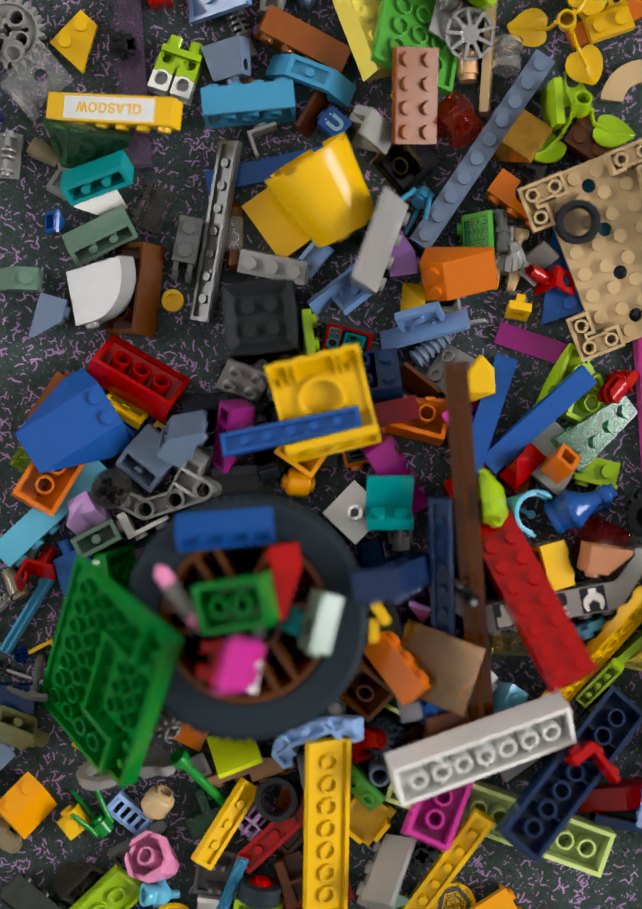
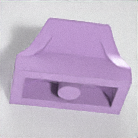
[66,490,112,536]

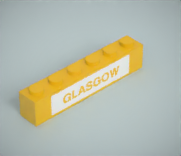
[46,92,183,134]

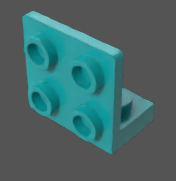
[364,476,414,530]

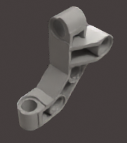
[113,447,222,520]

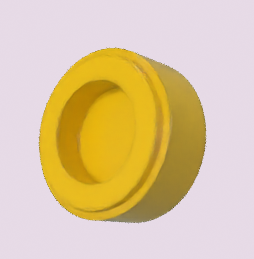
[161,289,184,312]

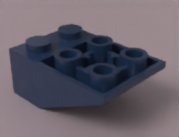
[361,347,404,403]

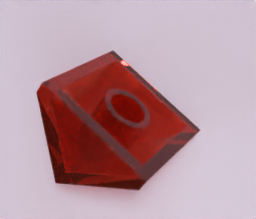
[571,514,633,574]

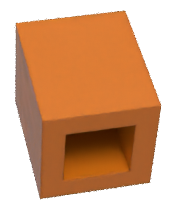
[540,443,581,484]

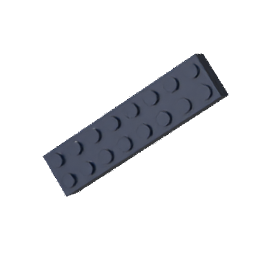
[494,685,642,863]

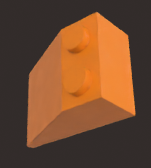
[419,247,499,301]

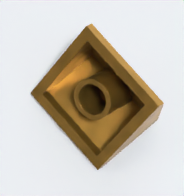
[492,109,552,163]

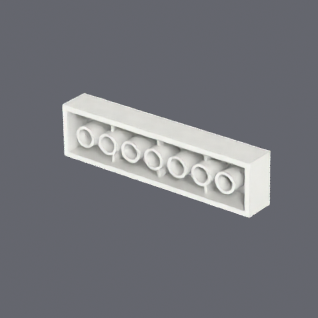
[384,691,577,807]

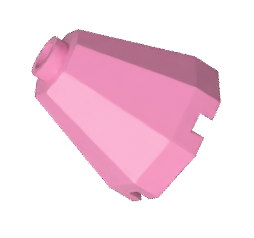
[124,830,180,884]

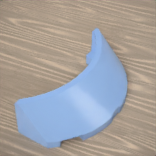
[271,714,364,770]

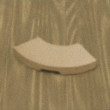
[599,59,642,104]

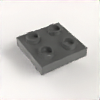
[192,849,240,899]

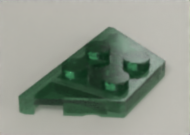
[42,118,134,169]

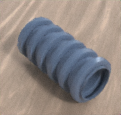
[409,335,451,367]
[368,758,390,787]

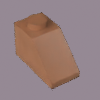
[576,541,634,578]

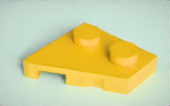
[50,10,98,74]

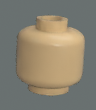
[141,785,175,820]

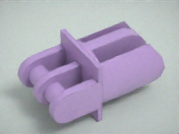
[237,799,276,842]

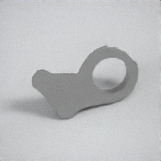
[76,745,176,791]

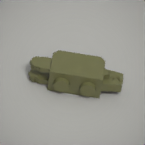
[0,705,50,750]

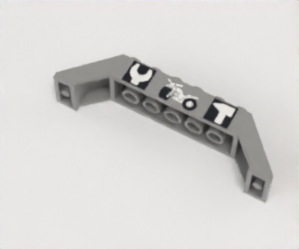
[425,543,642,636]

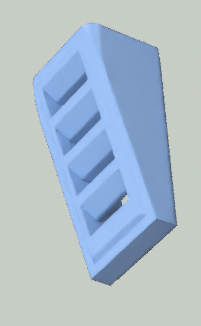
[106,789,154,835]

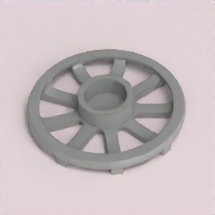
[445,7,494,61]

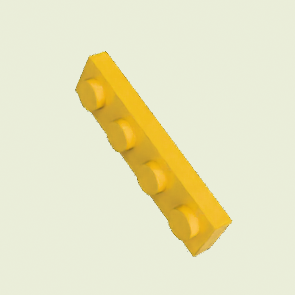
[190,777,258,871]

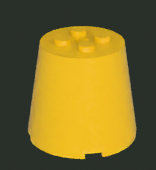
[264,132,376,248]

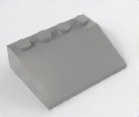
[350,186,410,296]

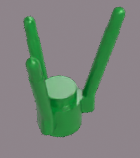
[70,789,114,839]

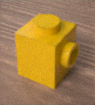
[57,803,92,841]

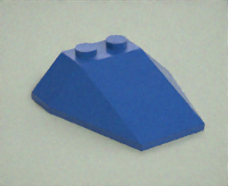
[15,368,131,474]

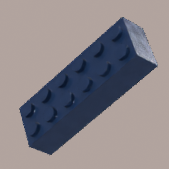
[350,551,430,606]

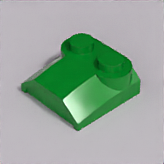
[92,544,136,591]

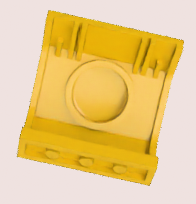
[264,343,382,464]

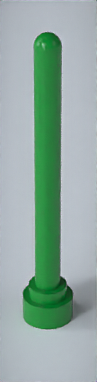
[169,748,227,807]

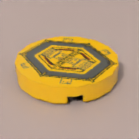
[431,881,476,909]

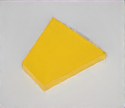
[400,282,426,311]
[468,355,495,402]

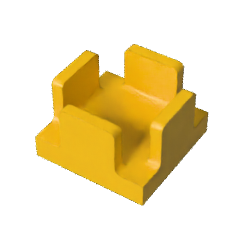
[349,794,397,847]

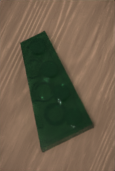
[549,395,638,473]

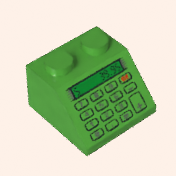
[456,210,494,247]

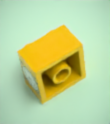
[529,540,576,591]

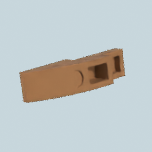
[205,753,296,788]

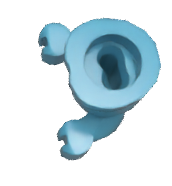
[139,880,180,909]

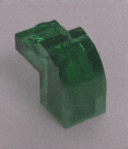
[186,785,222,841]

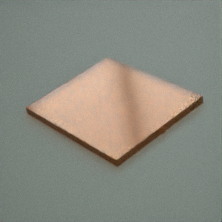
[400,619,486,717]

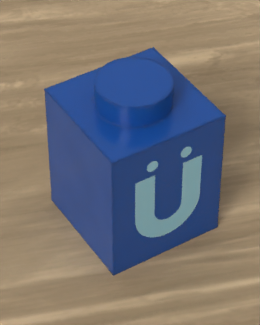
[317,105,353,138]

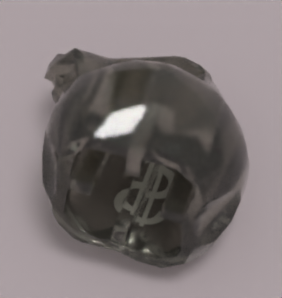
[90,468,132,510]

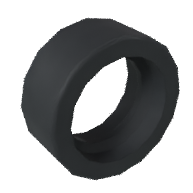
[554,199,601,245]
[255,776,301,822]

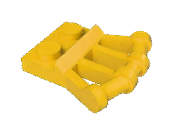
[565,0,635,44]

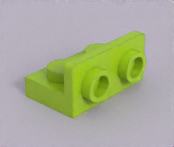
[571,452,621,490]

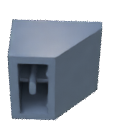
[156,410,208,469]
[115,423,174,493]

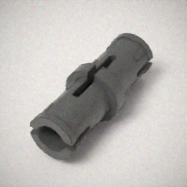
[492,209,511,257]

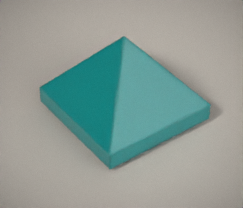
[280,606,305,638]

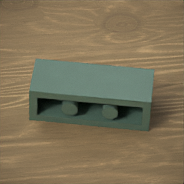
[62,205,139,267]

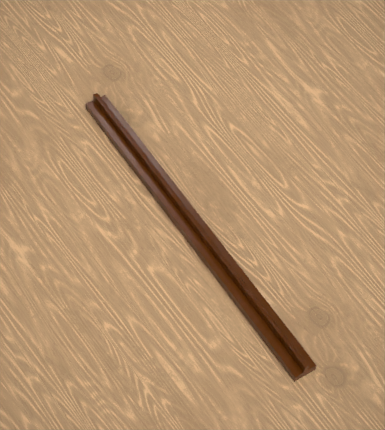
[443,361,494,722]

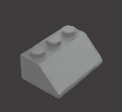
[356,833,417,909]

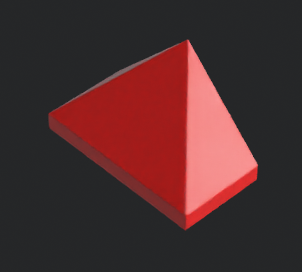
[499,443,547,491]

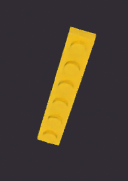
[401,808,495,909]

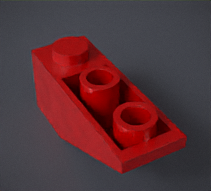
[265,541,302,621]

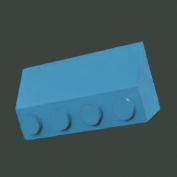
[200,78,296,129]

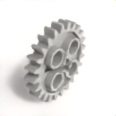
[0,0,47,72]

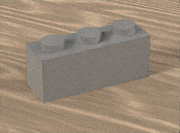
[237,248,312,285]

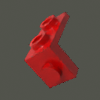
[564,741,621,783]

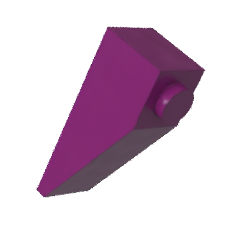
[212,398,255,474]

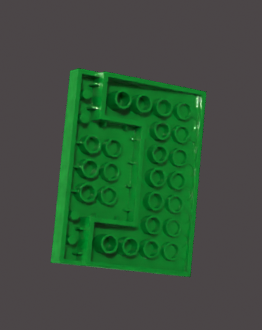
[40,554,183,788]

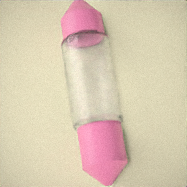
[154,564,200,631]

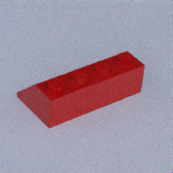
[87,334,191,423]

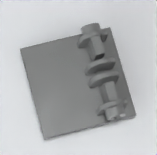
[428,0,479,53]
[0,130,23,180]
[425,344,476,394]
[215,358,269,402]

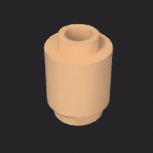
[456,48,479,84]

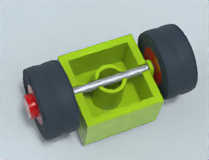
[233,873,285,909]

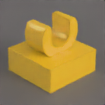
[504,293,532,322]

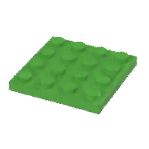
[370,0,459,96]

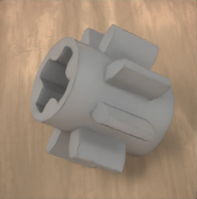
[154,711,182,740]

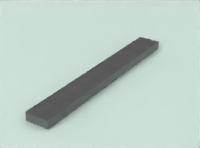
[189,139,242,324]

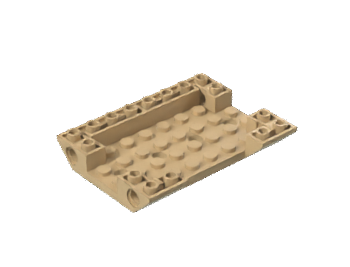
[517,139,642,362]

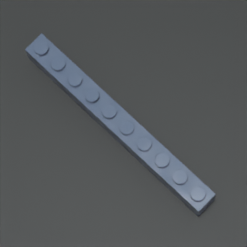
[409,49,555,253]

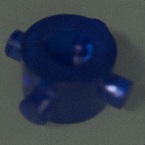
[14,645,30,664]

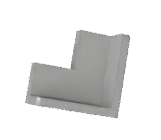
[349,104,391,155]

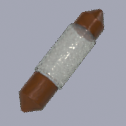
[225,200,244,272]

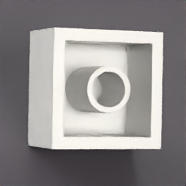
[323,480,369,545]

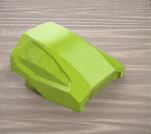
[477,469,508,528]

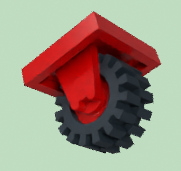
[351,709,405,763]

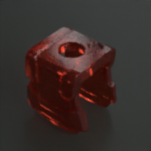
[437,90,483,149]

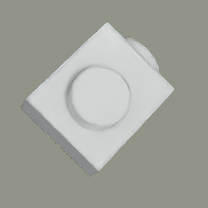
[116,511,172,541]

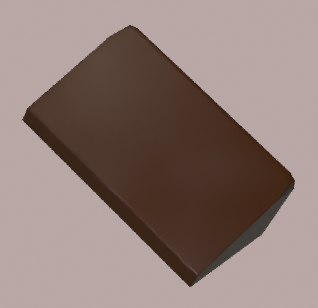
[295,89,330,138]
[400,362,441,398]
[424,706,471,738]

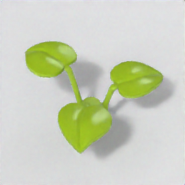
[533,71,635,163]

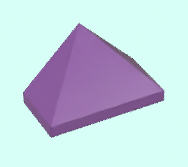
[408,590,431,624]

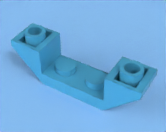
[265,53,357,109]

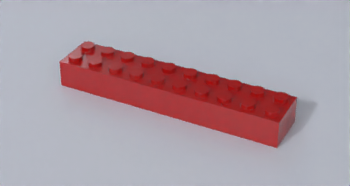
[442,464,597,695]

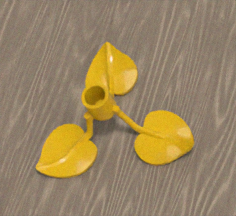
[507,0,607,85]

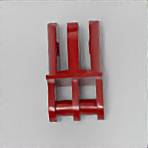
[597,370,639,404]

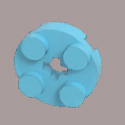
[573,615,606,640]

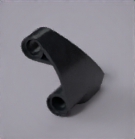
[253,401,286,484]

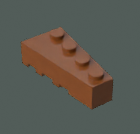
[252,4,351,73]

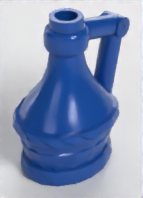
[543,483,618,534]

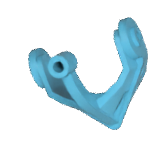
[506,489,553,538]

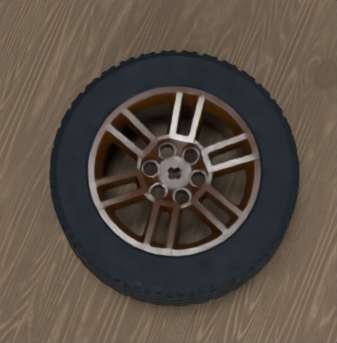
[126,492,369,741]

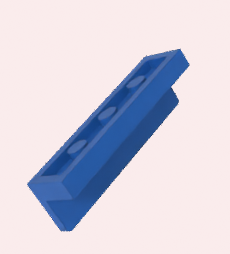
[175,506,276,552]

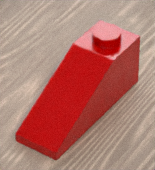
[577,777,642,812]

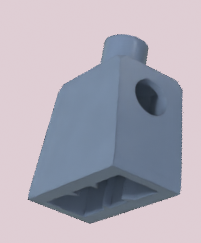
[201,35,251,85]

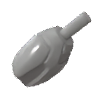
[494,225,526,272]

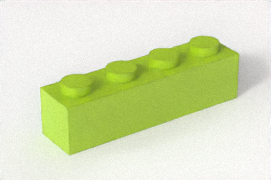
[575,657,625,708]

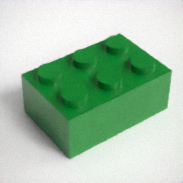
[191,571,280,635]

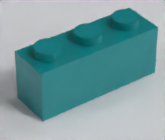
[59,150,134,206]

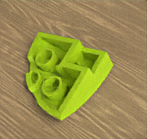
[535,343,608,433]

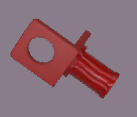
[525,263,575,296]
[14,545,57,592]

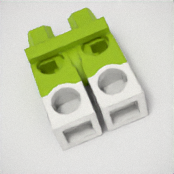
[147,34,203,106]

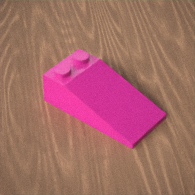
[214,632,267,693]
[400,781,474,851]

